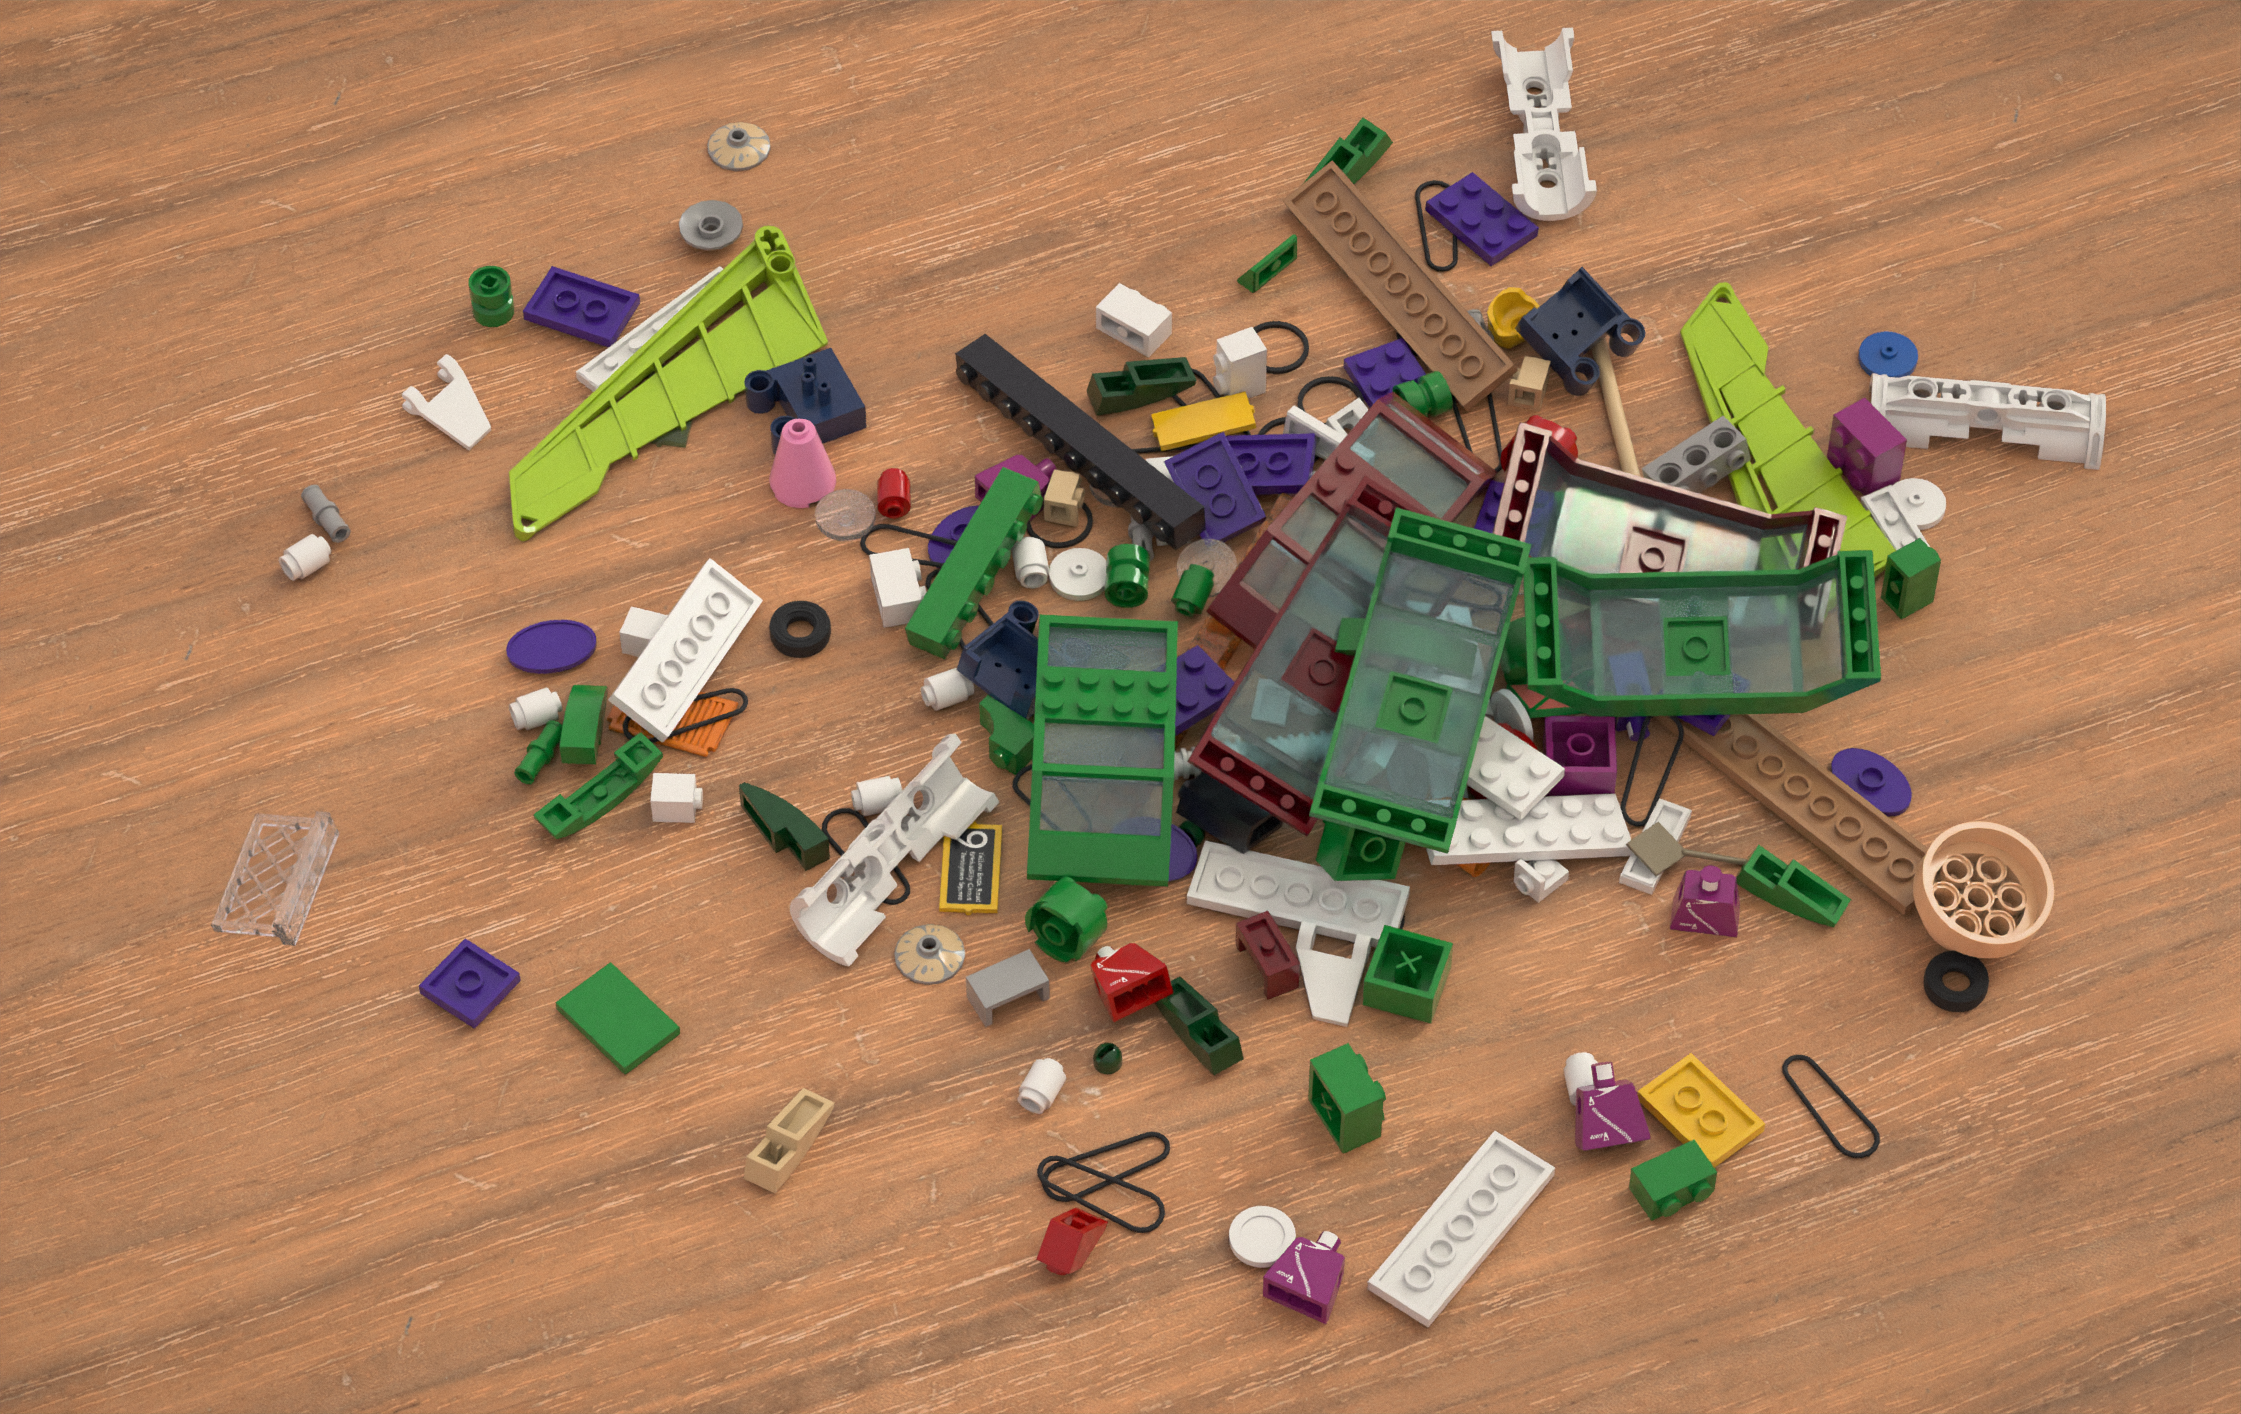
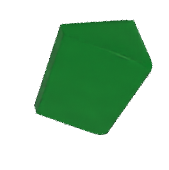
[1237,234,1297,293]

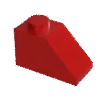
[1036,1207,1108,1275]

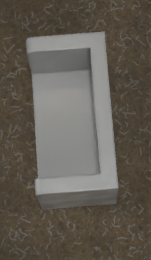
[966,949,1050,1027]

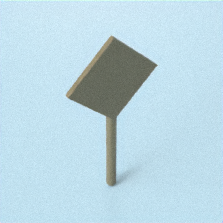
[1626,822,1746,876]

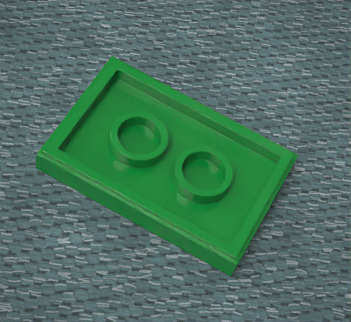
[555,962,680,1075]

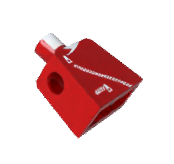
[1090,943,1173,1022]

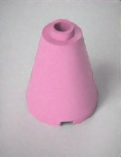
[769,418,836,508]

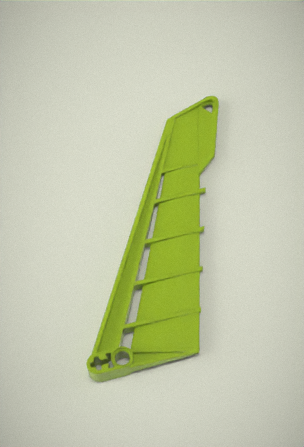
[509,226,828,541]
[1680,282,1896,627]

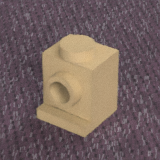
[1508,356,1551,412]
[1044,469,1085,527]

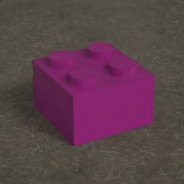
[1827,398,1907,496]
[1543,716,1617,796]

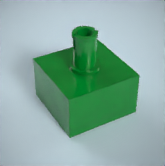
[1315,821,1405,881]

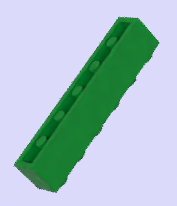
[905,467,1043,660]

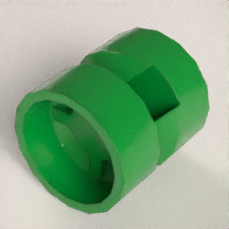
[468,266,514,327]
[1392,371,1453,417]
[1105,544,1150,608]

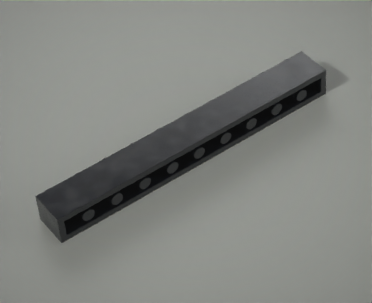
[955,334,1206,550]

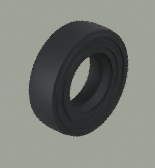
[769,601,831,658]
[1923,951,1989,1012]

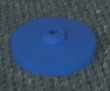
[1858,331,1918,378]

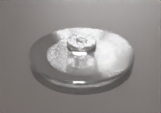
[815,489,876,541]
[1177,539,1238,597]

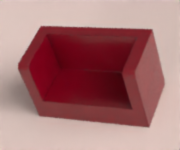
[1236,911,1300,1000]

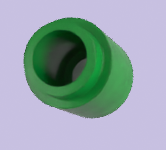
[1171,564,1215,617]

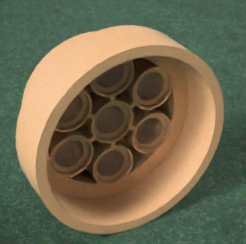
[1913,821,2054,958]

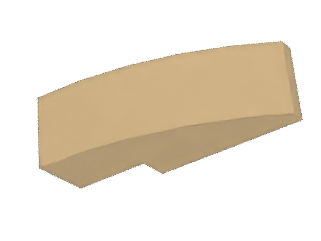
[744,1088,835,1193]

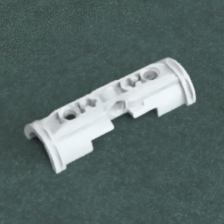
[1491,28,1597,221]
[1869,373,2106,470]
[790,734,999,966]

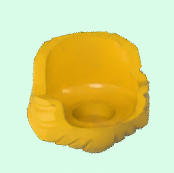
[1487,287,1539,349]

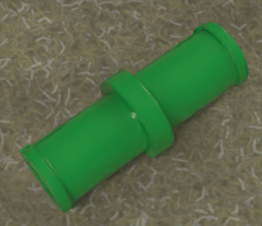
[514,720,563,784]

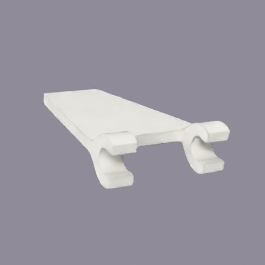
[402,354,491,450]
[1296,921,1371,1027]

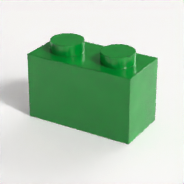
[1880,538,1941,620]
[1629,1140,1717,1221]

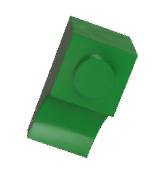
[979,695,1034,775]

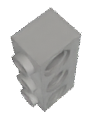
[1642,416,1751,493]

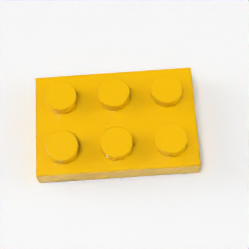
[1637,1053,1765,1168]

